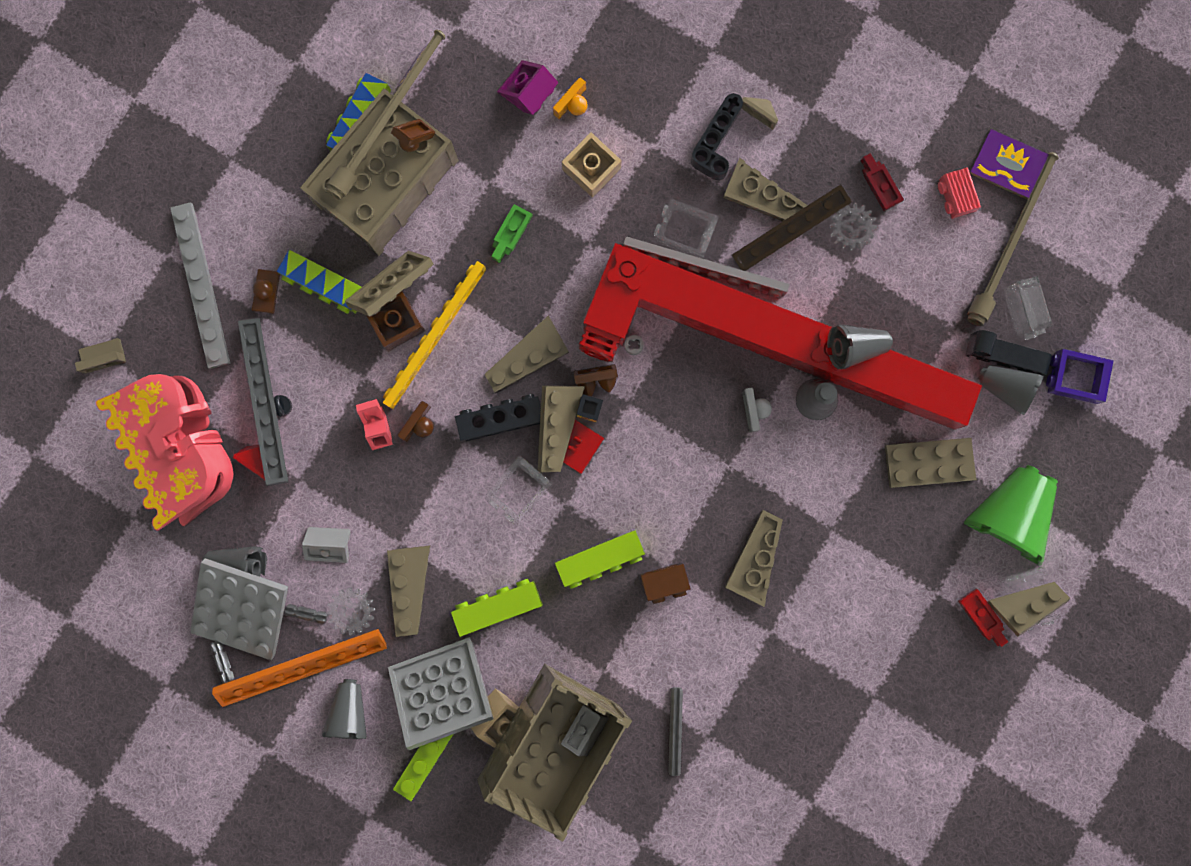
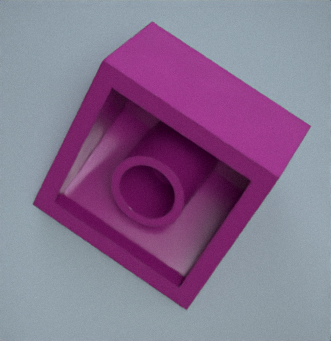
[497,60,558,115]

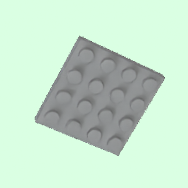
[190,558,288,661]
[388,637,494,750]

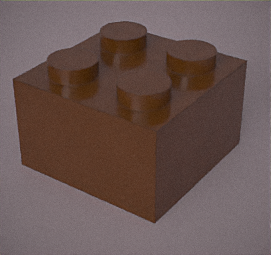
[366,291,425,351]
[639,563,691,604]

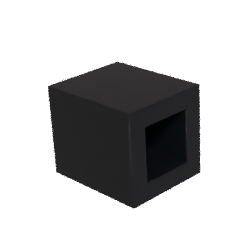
[577,394,603,422]

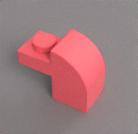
[356,399,393,450]

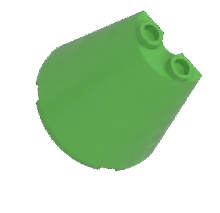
[964,465,1058,566]

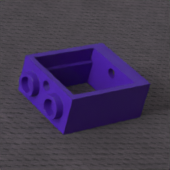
[1046,349,1114,404]

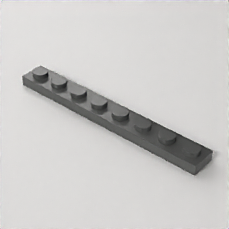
[238,318,289,486]

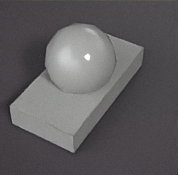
[742,388,772,433]

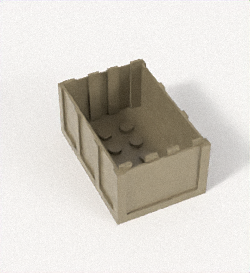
[300,89,459,256]
[477,663,632,842]

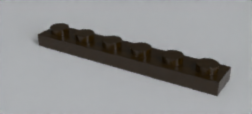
[731,184,852,271]

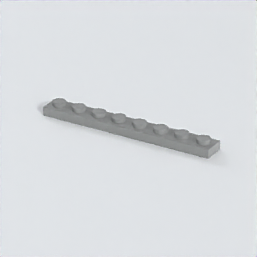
[171,202,231,369]
[624,237,790,298]

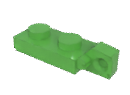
[492,204,533,263]

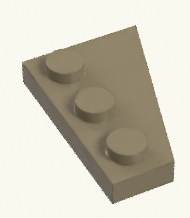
[988,582,1070,637]

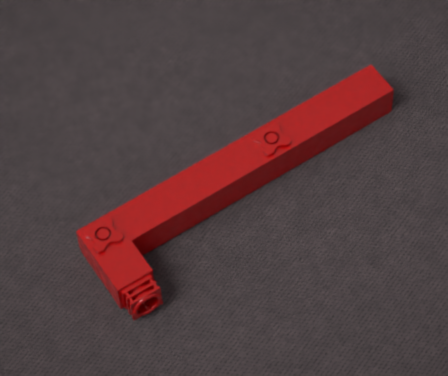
[579,243,982,430]

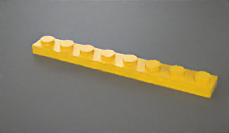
[383,261,486,409]

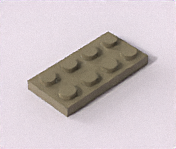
[345,250,434,317]
[885,438,976,488]

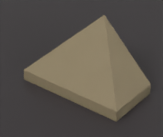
[741,97,778,130]

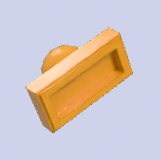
[553,77,588,119]

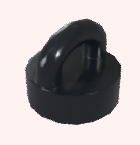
[274,395,292,417]

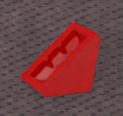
[233,444,265,480]

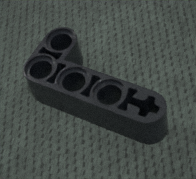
[691,93,743,181]
[965,330,1052,377]

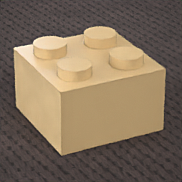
[562,132,622,198]

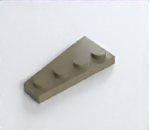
[723,157,808,221]
[485,315,569,393]

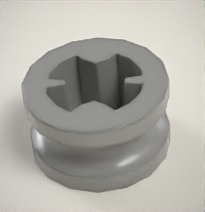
[624,335,644,355]

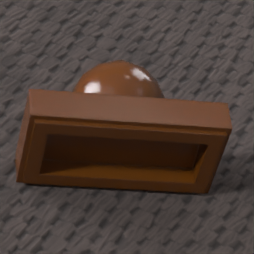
[391,119,435,152]
[252,269,280,314]
[398,401,434,442]

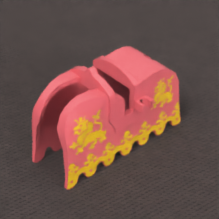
[96,374,234,531]

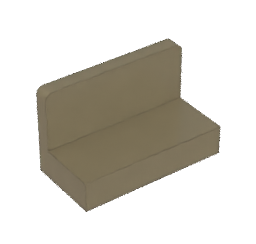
[75,338,126,374]

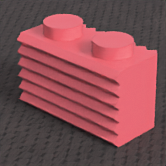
[938,167,981,219]

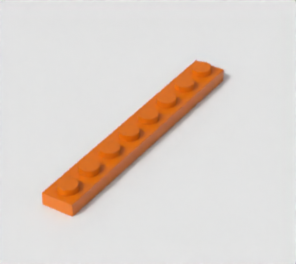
[212,629,387,707]

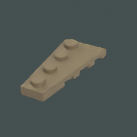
[538,386,584,472]
[725,510,783,607]
[387,545,431,637]

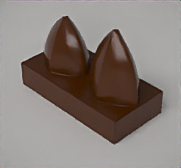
[573,364,618,397]

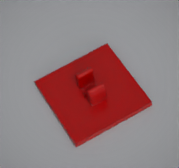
[563,420,604,474]

